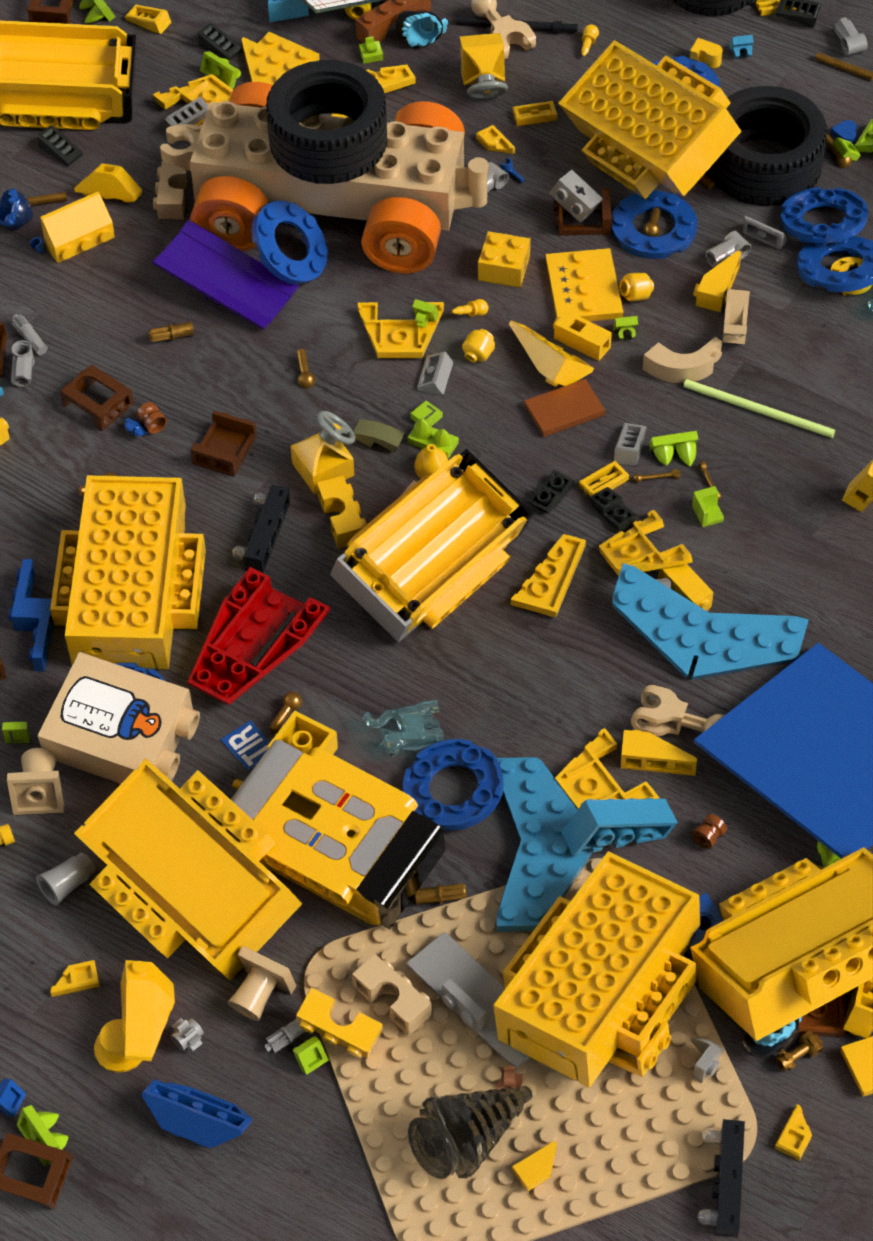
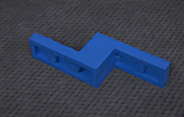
[8,559,54,672]

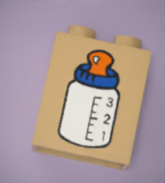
[38,652,200,784]

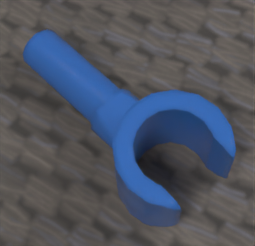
[500,158,525,183]
[30,237,45,253]

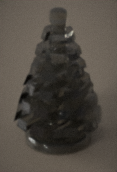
[408,1086,533,1179]

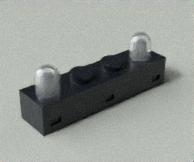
[232,484,291,573]
[697,1119,745,1238]

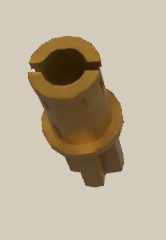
[149,321,194,342]
[415,883,467,905]

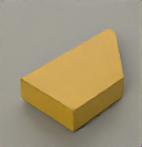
[512,1141,557,1192]

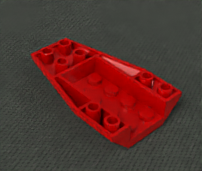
[188,567,330,706]

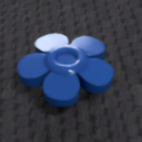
[124,418,148,436]

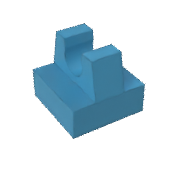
[729,35,754,59]

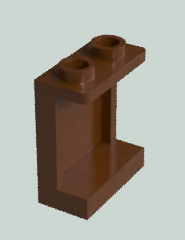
[191,411,257,477]

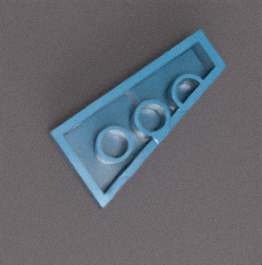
[561,798,678,856]

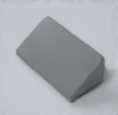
[743,216,787,250]
[417,352,453,395]

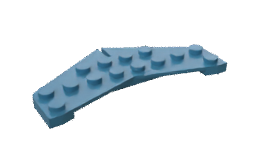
[612,563,809,680]
[497,757,592,932]

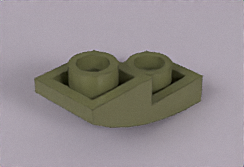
[353,419,404,453]

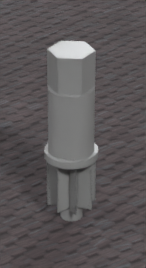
[11,314,48,356]
[264,1019,306,1053]

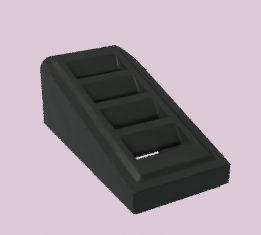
[775,0,822,28]
[198,23,242,61]
[37,125,83,166]

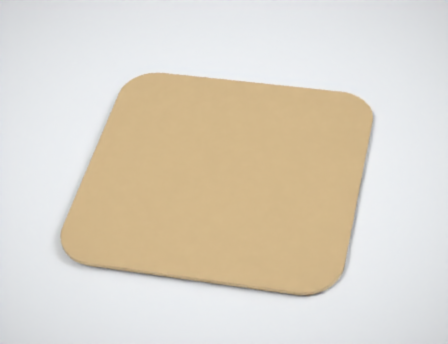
[304,858,757,1241]

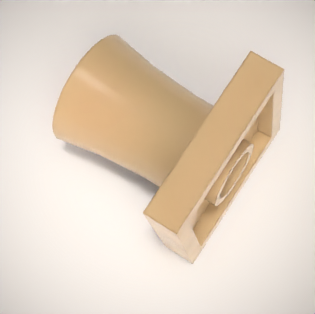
[7,748,64,815]
[227,946,296,1021]

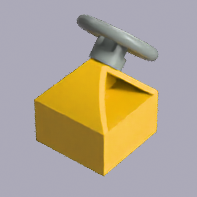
[460,33,508,99]
[291,411,355,494]

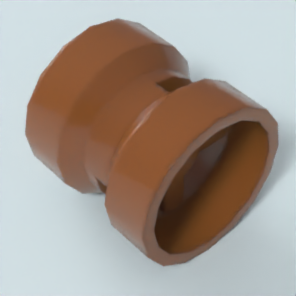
[136,402,167,434]
[692,814,727,849]

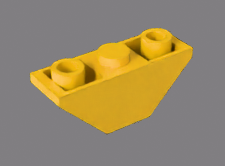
[74,163,142,203]

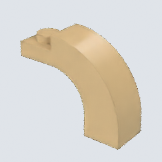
[722,289,750,344]
[643,337,722,384]

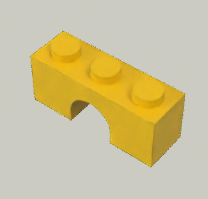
[317,476,367,549]
[296,987,383,1058]

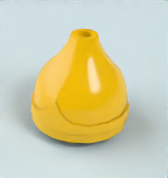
[414,444,448,478]

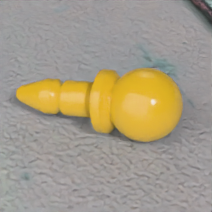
[581,24,599,57]
[452,299,488,317]

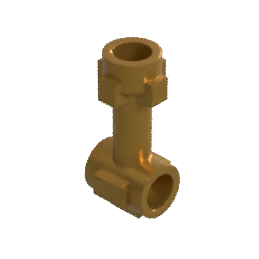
[775,1031,824,1072]

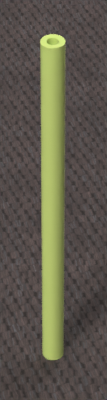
[683,379,835,438]

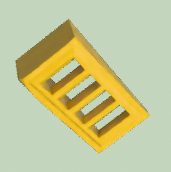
[125,5,171,34]

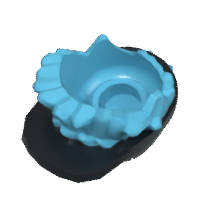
[396,10,448,47]
[743,1017,802,1059]

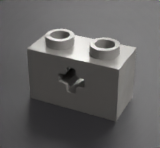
[549,170,603,223]

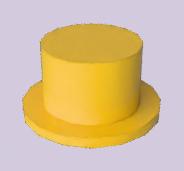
[94,1019,142,1073]

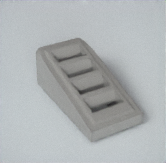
[165,97,209,126]
[614,423,647,466]

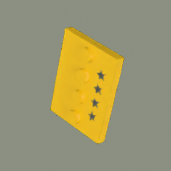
[546,248,623,321]

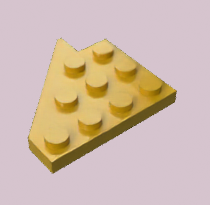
[241,32,320,85]

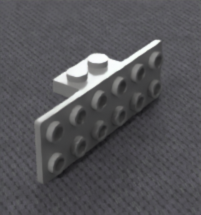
[407,932,530,1069]

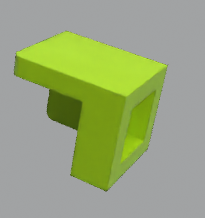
[692,486,724,527]

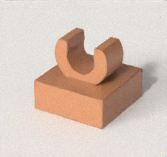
[496,1066,523,1093]

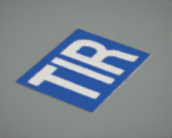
[220,720,270,770]

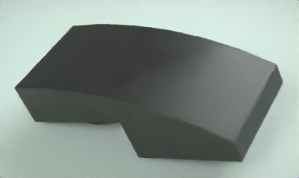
[528,470,574,514]
[589,487,638,532]

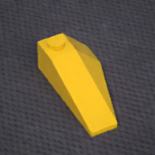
[509,320,594,387]
[120,960,175,1061]

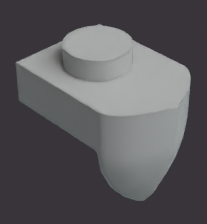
[691,1038,724,1083]

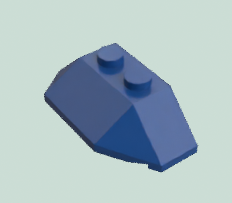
[142,1079,252,1148]

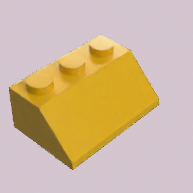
[40,191,115,263]

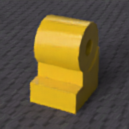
[690,38,723,69]

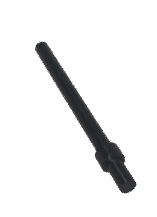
[456,16,578,33]

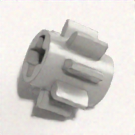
[170,1018,204,1051]

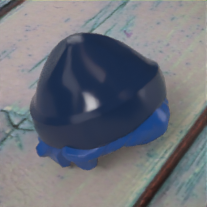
[0,188,33,230]

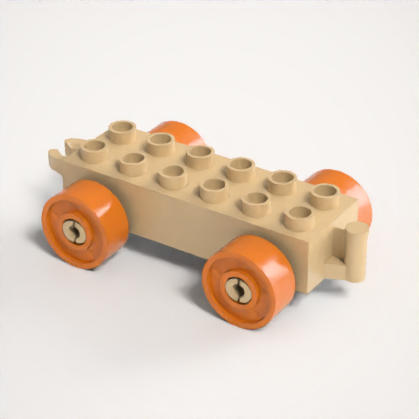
[160,82,489,274]

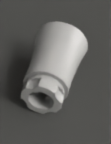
[36,852,96,906]

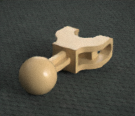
[471,0,536,60]
[631,685,725,736]

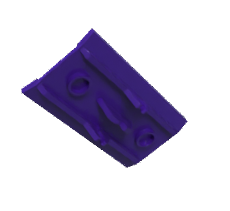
[152,220,299,330]

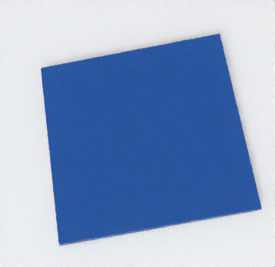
[693,643,873,859]

